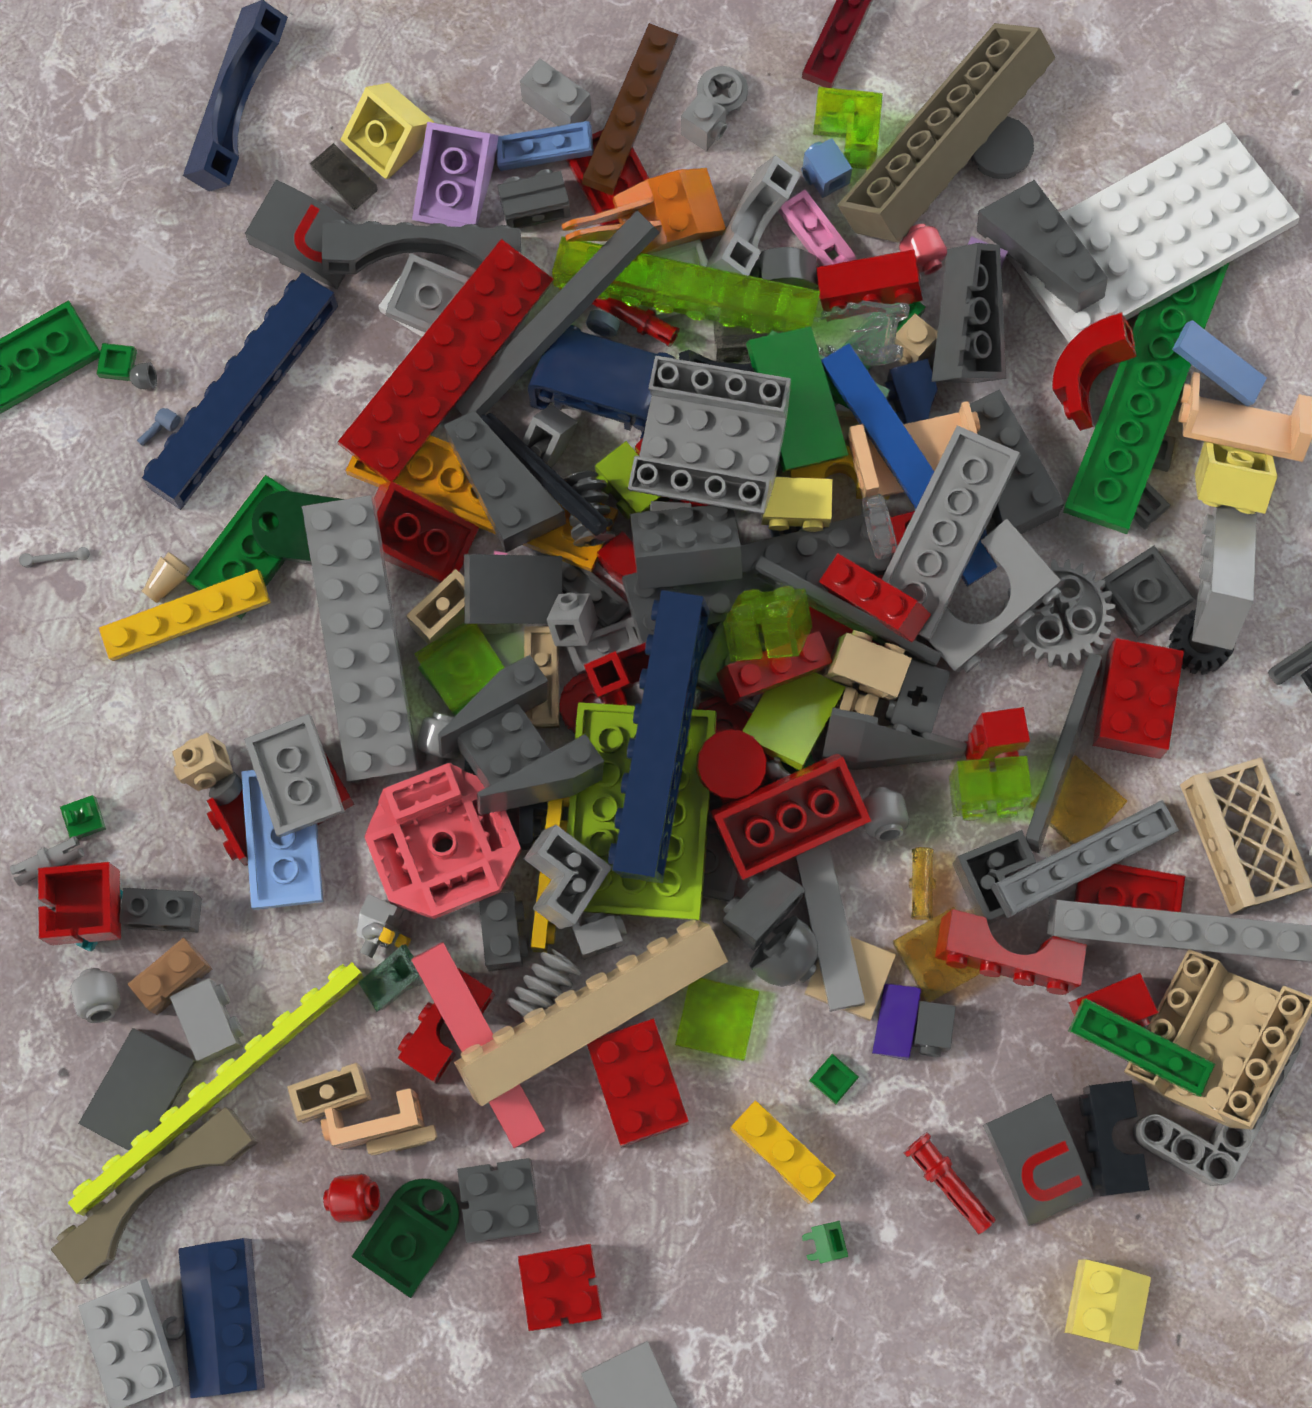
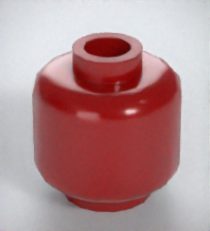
[323,1173,380,1223]

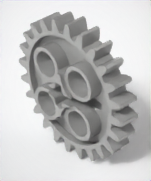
[1004,559,1115,668]

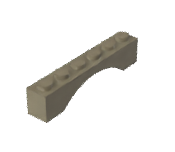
[51,1107,258,1284]

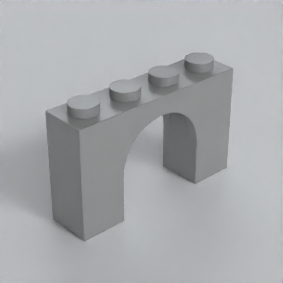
[928,519,1064,673]

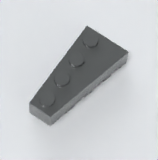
[970,389,1065,534]

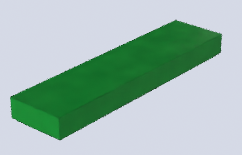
[1068,998,1215,1097]

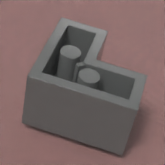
[952,830,1036,925]

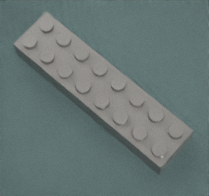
[302,495,419,782]

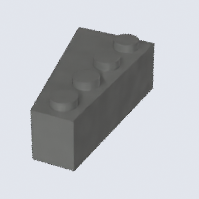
[977,179,1108,313]
[932,243,1007,383]
[444,411,566,553]

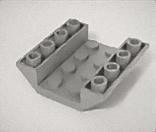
[628,356,791,514]

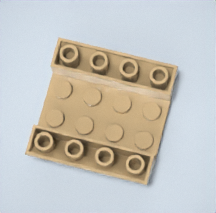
[1124,949,1312,1130]

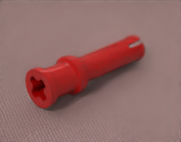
[903,1132,996,1235]

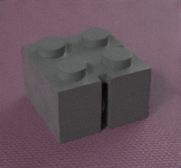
[457,1158,541,1243]

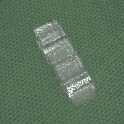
[862,494,897,560]

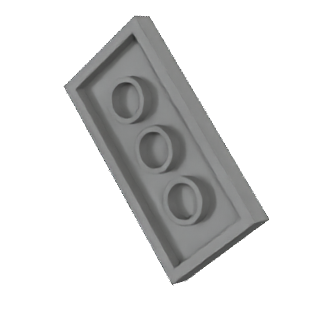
[385,253,530,361]

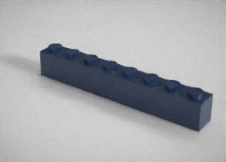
[142,272,338,510]

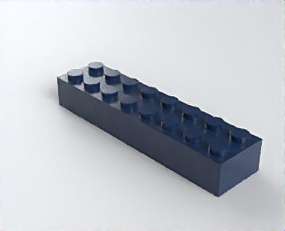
[608,590,710,884]

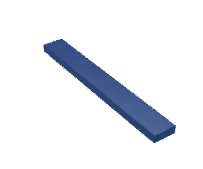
[821,343,998,587]

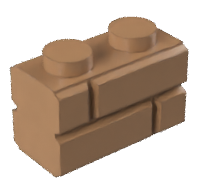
[128,937,212,1015]

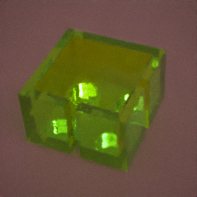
[723,586,812,661]
[948,756,1032,821]

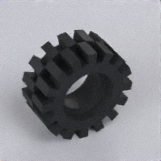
[1169,609,1236,675]

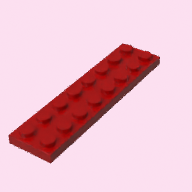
[338,239,554,482]

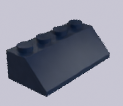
[178,1238,265,1398]

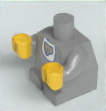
[357,894,411,958]

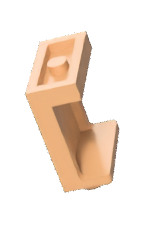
[321,1088,425,1150]

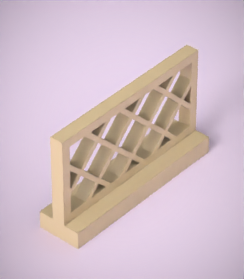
[1180,757,1312,915]

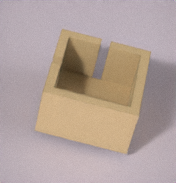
[823,630,912,701]

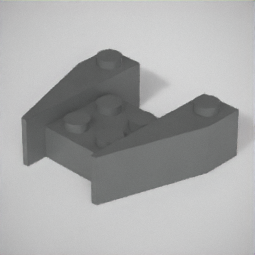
[438,655,604,815]

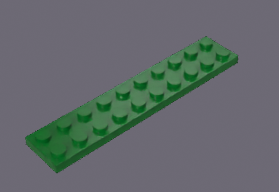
[1063,262,1230,534]

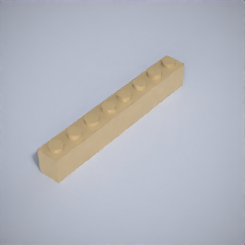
[454,920,728,1106]

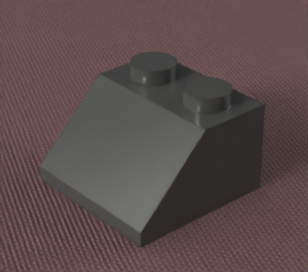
[723,867,805,951]

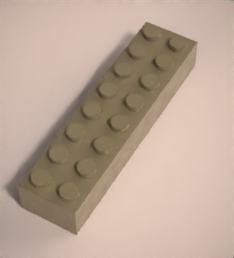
[837,23,1056,243]

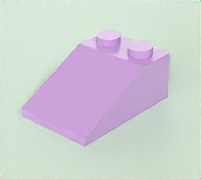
[412,122,499,227]

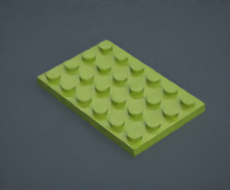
[567,702,717,921]

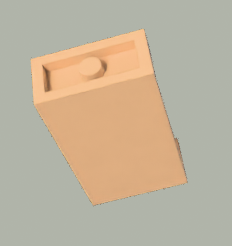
[1178,372,1312,462]
[847,401,980,501]

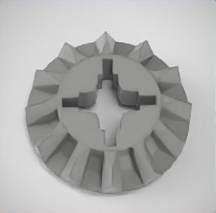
[697,66,748,115]

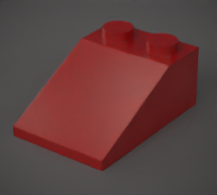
[374,481,479,583]

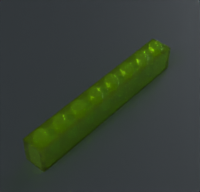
[552,236,820,334]

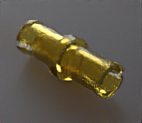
[909,847,936,920]

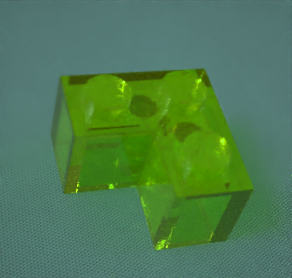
[813,87,883,170]

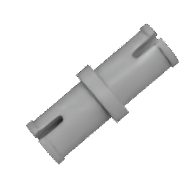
[10,836,84,886]

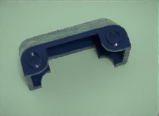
[528,325,676,440]

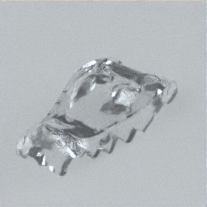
[790,300,910,366]

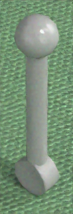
[19,547,90,568]

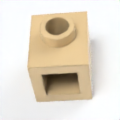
[890,314,938,365]

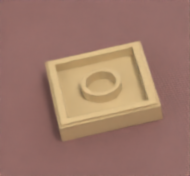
[804,936,896,1021]

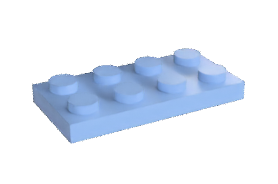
[241,770,324,910]

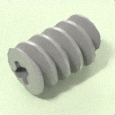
[506,948,582,1018]

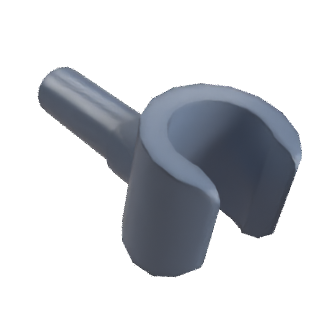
[137,408,181,446]

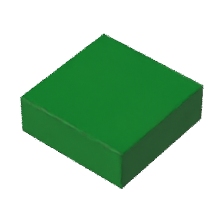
[96,343,137,381]
[809,1054,859,1105]

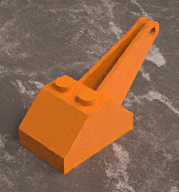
[561,168,726,262]

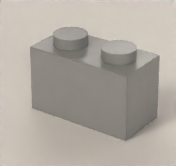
[520,58,592,126]
[170,978,244,1065]

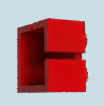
[38,862,121,945]
[518,1244,603,1331]

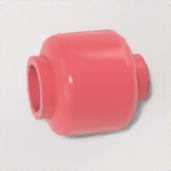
[899,223,947,275]

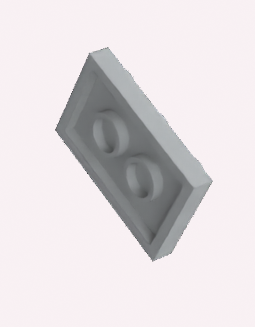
[244,714,345,838]
[78,1279,181,1408]

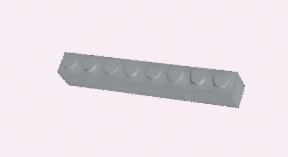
[1047,899,1312,962]

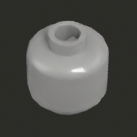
[417,712,461,764]
[863,787,909,842]
[70,968,121,1023]

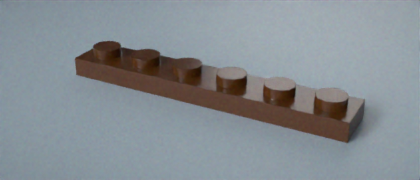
[582,23,678,195]

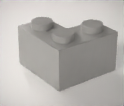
[524,825,612,929]

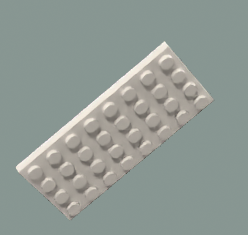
[1007,122,1300,343]

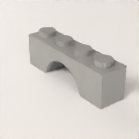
[704,155,801,289]

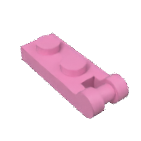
[778,189,857,267]

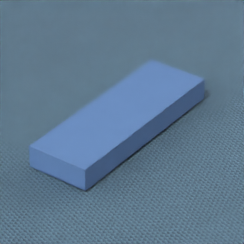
[496,121,594,171]
[1172,320,1267,406]

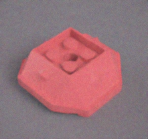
[364,763,522,919]

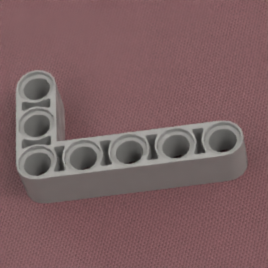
[1133,1035,1302,1186]

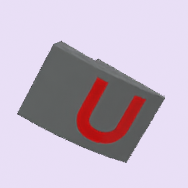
[245,180,354,289]
[983,1093,1094,1226]

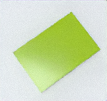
[743,673,846,770]

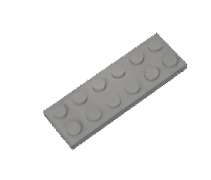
[882,425,1021,641]

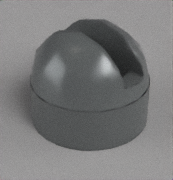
[129,362,157,390]

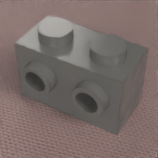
[479,891,528,971]

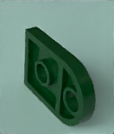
[252,491,344,564]
[351,1179,460,1298]

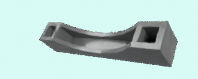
[322,220,521,274]

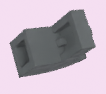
[742,247,819,301]

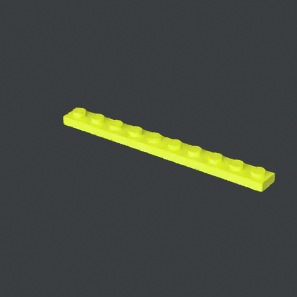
[68,962,364,1216]

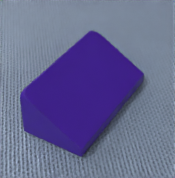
[872,984,921,1061]

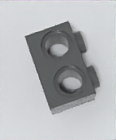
[119,888,202,933]

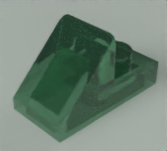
[358,944,424,1012]

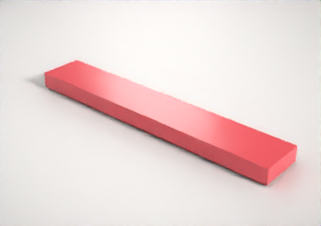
[411,942,545,1148]

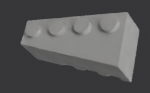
[1192,505,1257,650]

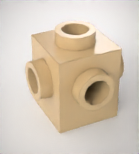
[172,733,233,792]

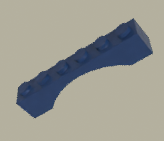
[183,0,288,192]
[883,359,988,549]

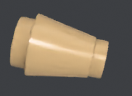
[141,552,190,603]

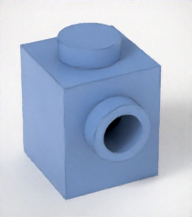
[801,138,852,198]

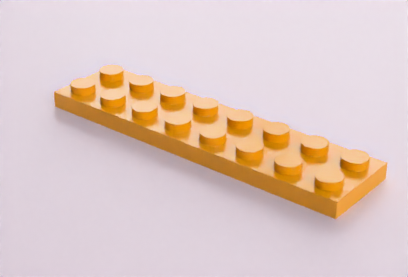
[345,436,618,572]

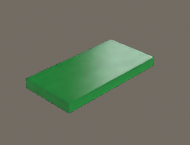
[0,300,100,414]
[746,326,849,472]
[185,475,290,620]

